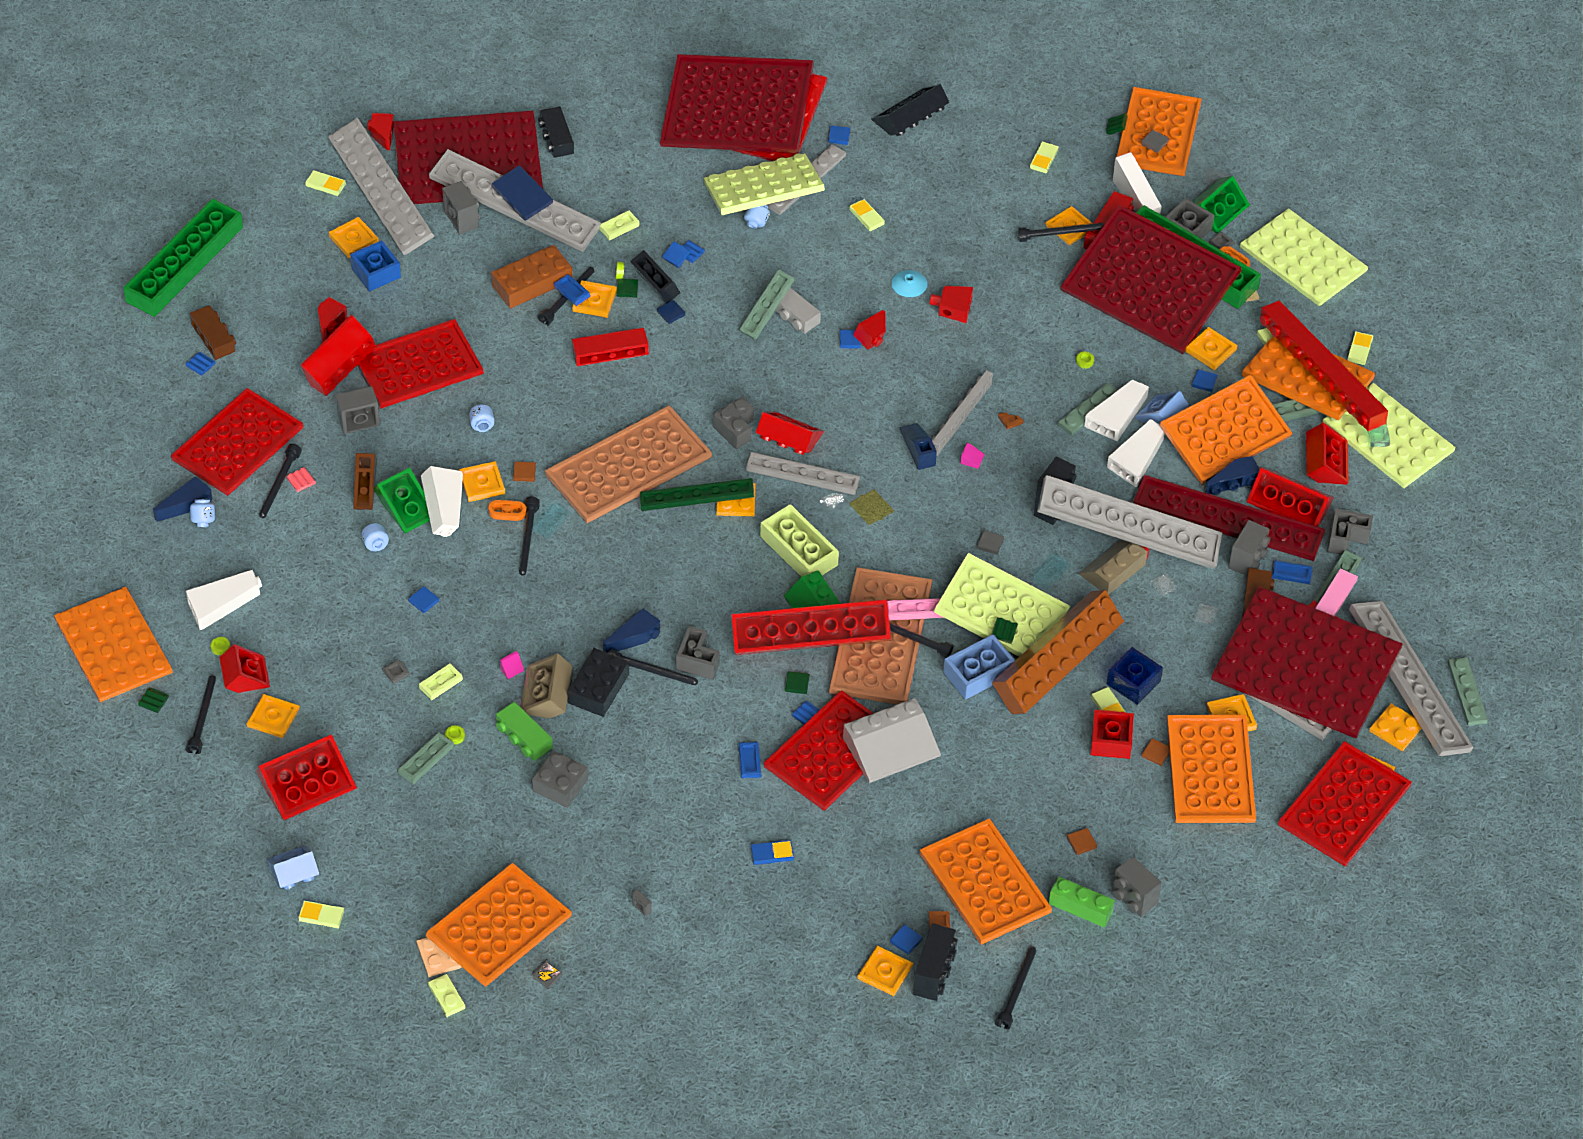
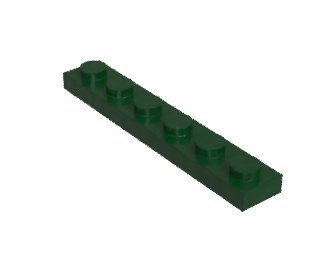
[640,478,754,511]

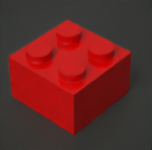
[1090,710,1134,759]

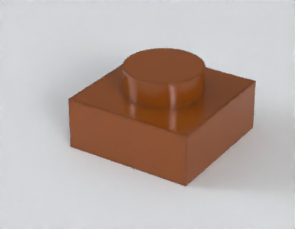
[928,911,950,930]

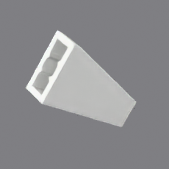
[1113,152,1161,214]
[1084,380,1149,441]
[1107,419,1165,487]
[421,466,463,537]
[186,570,262,630]

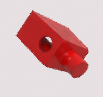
[930,286,973,323]

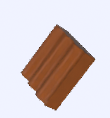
[513,462,536,482]
[1142,738,1170,766]
[1067,828,1097,855]

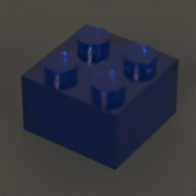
[1106,647,1163,705]

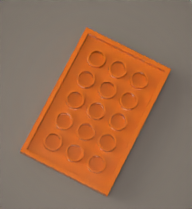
[1117,87,1202,177]
[1242,336,1375,421]
[1160,375,1292,484]
[54,587,173,702]
[1167,715,1256,823]
[920,818,1052,945]
[426,863,572,987]

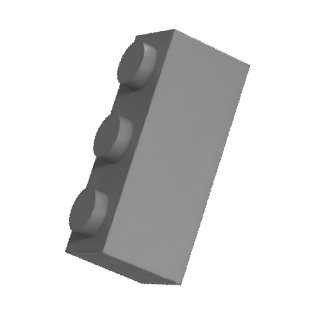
[775,288,821,334]

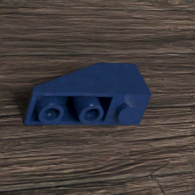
[900,423,937,470]
[1205,456,1260,495]

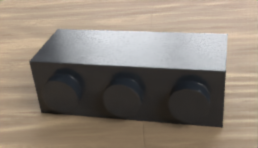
[538,106,574,158]
[630,250,680,304]

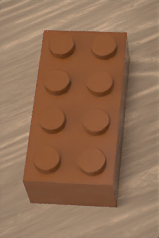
[491,245,572,309]

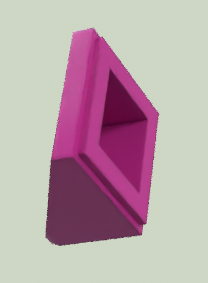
[961,443,984,469]
[500,651,524,679]

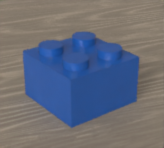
[350,240,401,292]

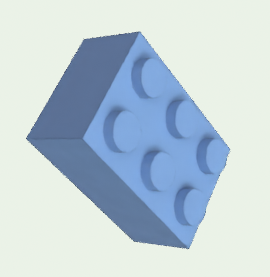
[944,635,1015,700]

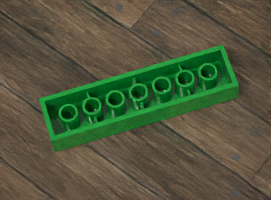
[123,198,243,317]
[1136,205,1261,309]

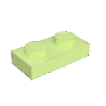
[600,210,639,241]
[419,664,463,700]
[428,974,465,1017]

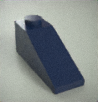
[153,477,212,522]
[603,608,660,653]

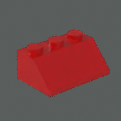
[756,411,824,455]
[1306,422,1349,485]

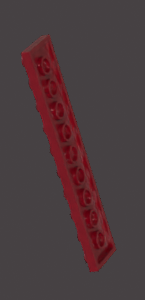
[1133,475,1325,561]

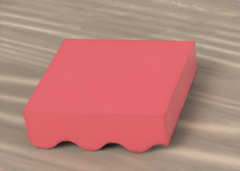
[286,467,316,492]

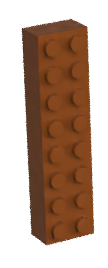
[992,590,1124,714]

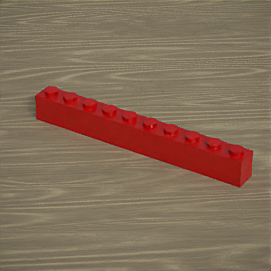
[1260,300,1388,432]

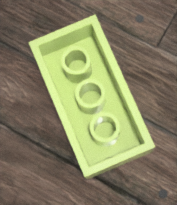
[760,504,839,577]

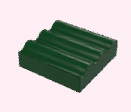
[1106,113,1128,135]
[617,279,638,298]
[992,617,1018,644]
[785,671,810,694]
[138,687,169,713]

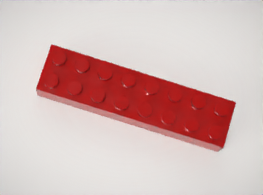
[731,600,892,655]

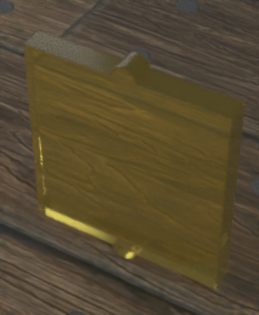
[849,489,894,525]

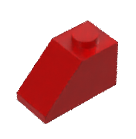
[368,113,394,150]
[853,310,886,350]

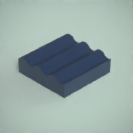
[657,300,686,324]

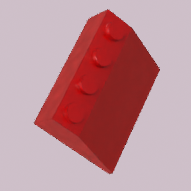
[256,734,357,821]

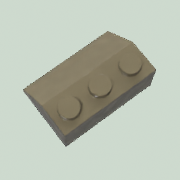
[1079,541,1148,595]
[521,653,572,718]

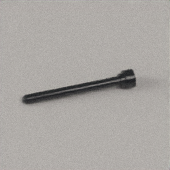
[1019,223,1104,242]
[538,267,594,326]
[259,444,302,518]
[519,497,540,576]
[890,623,954,658]
[609,648,698,686]
[185,675,216,754]
[995,947,1037,1030]

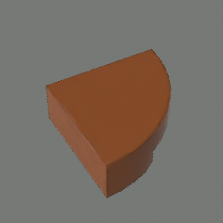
[998,413,1024,430]

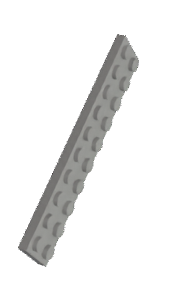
[328,118,434,255]
[429,149,601,252]
[1037,475,1222,568]
[1349,601,1474,756]

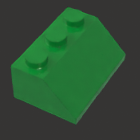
[1193,175,1250,234]
[784,570,841,609]

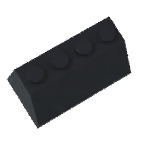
[871,84,950,136]

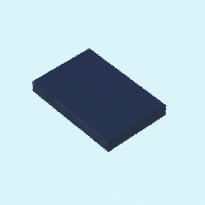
[492,165,553,221]

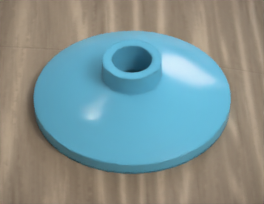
[891,270,927,297]

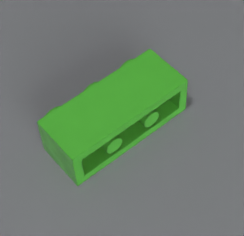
[496,702,553,761]
[1049,876,1115,928]

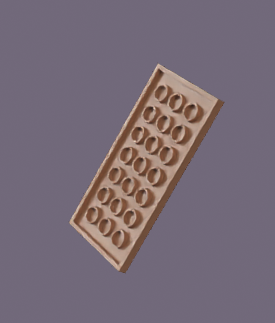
[545,405,712,523]
[829,567,932,705]

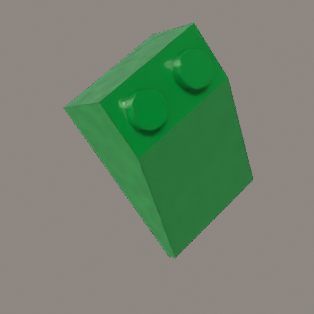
[374,467,430,534]

